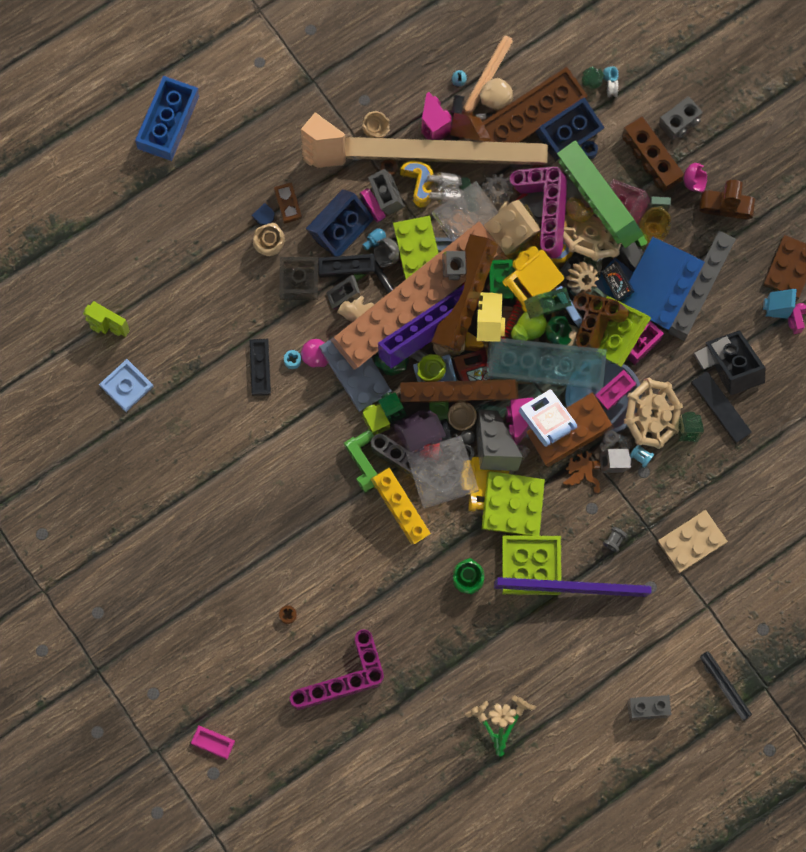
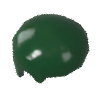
[545,316,572,346]

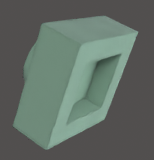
[649,197,671,213]

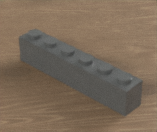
[668,231,736,341]

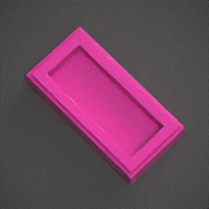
[191,726,235,760]

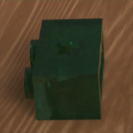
[524,287,572,319]

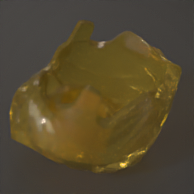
[639,206,671,246]

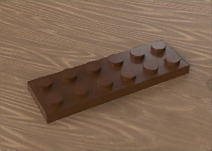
[482,67,588,143]

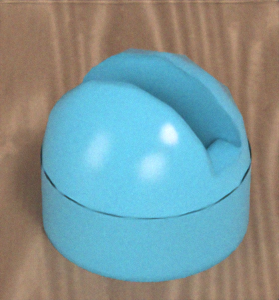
[602,66,618,81]
[452,70,467,87]

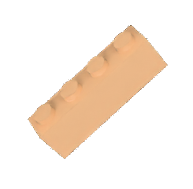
[301,112,346,168]

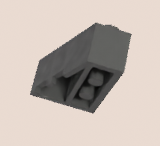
[475,410,522,471]

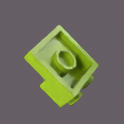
[83,301,130,337]

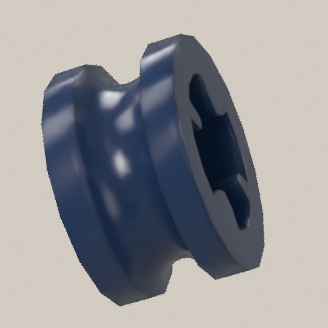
[582,141,598,160]

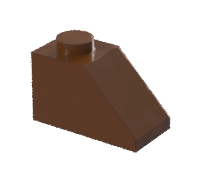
[450,110,491,142]

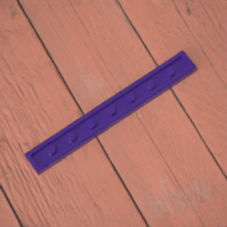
[494,577,651,597]

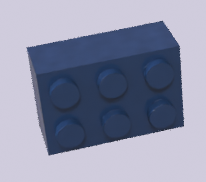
[535,97,605,162]

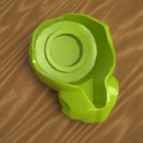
[511,310,547,344]

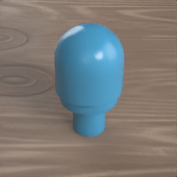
[362,229,386,250]

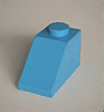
[763,289,796,319]

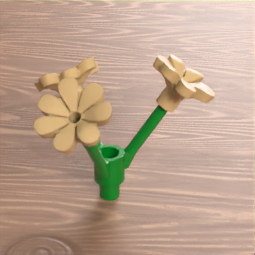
[465,695,536,756]

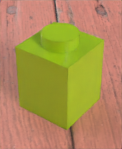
[363,404,390,436]

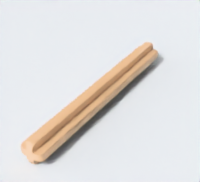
[463,36,512,112]

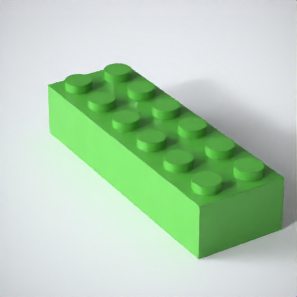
[557,140,643,248]

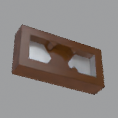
[274,182,302,224]

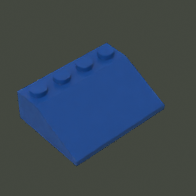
[621,237,705,330]

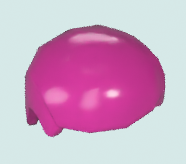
[684,163,707,192]
[301,339,328,368]

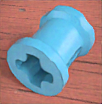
[629,445,655,468]

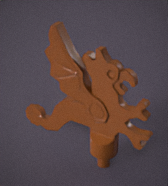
[563,452,601,493]

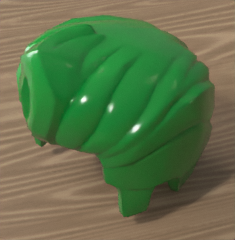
[453,558,484,594]

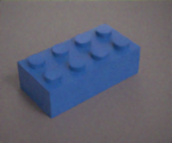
[135,76,199,161]

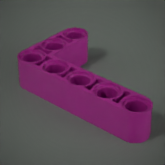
[510,167,567,259]
[290,629,384,710]

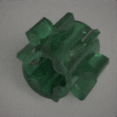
[581,66,605,90]

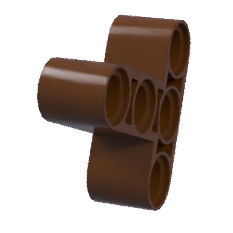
[700,180,755,219]
[573,293,629,354]

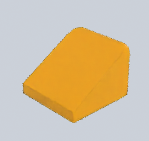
[465,332,484,351]

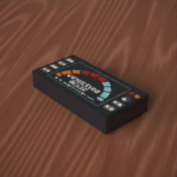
[601,261,635,302]

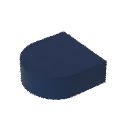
[252,203,275,226]

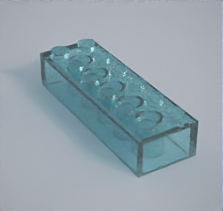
[486,338,607,390]

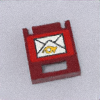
[452,349,493,381]

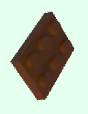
[763,235,806,300]

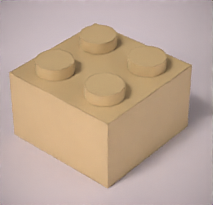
[484,200,541,255]

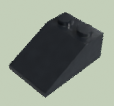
[705,330,766,395]

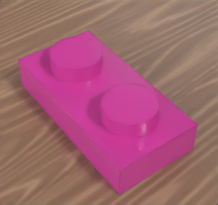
[595,370,637,410]

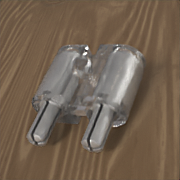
[426,172,463,206]

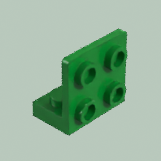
[490,260,517,304]

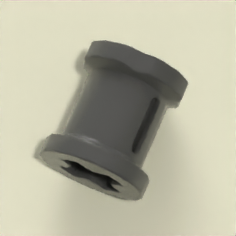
[603,527,627,552]

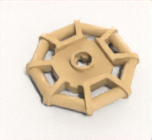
[563,212,621,261]
[624,378,683,449]

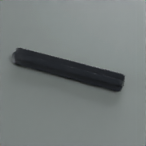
[700,651,752,720]

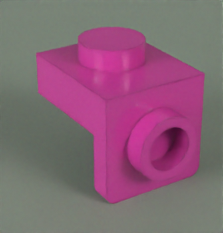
[788,303,806,334]

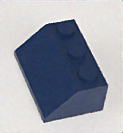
[306,189,374,257]

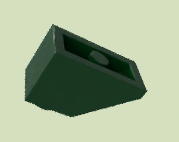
[378,392,407,424]

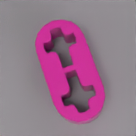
[359,188,386,222]

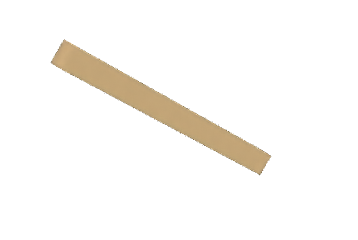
[345,137,548,165]

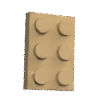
[657,510,728,574]

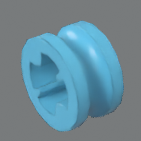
[284,350,301,369]

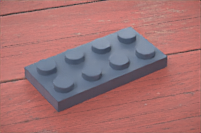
[319,339,392,412]

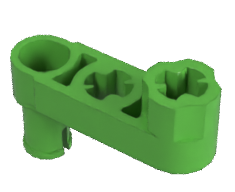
[344,429,377,493]

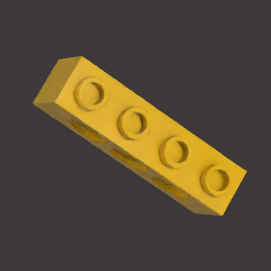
[370,468,431,544]

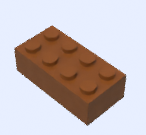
[527,392,614,467]

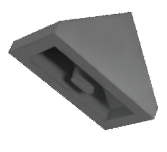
[326,276,360,309]

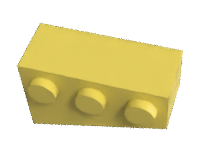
[477,292,505,342]

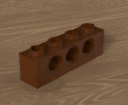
[622,116,684,192]

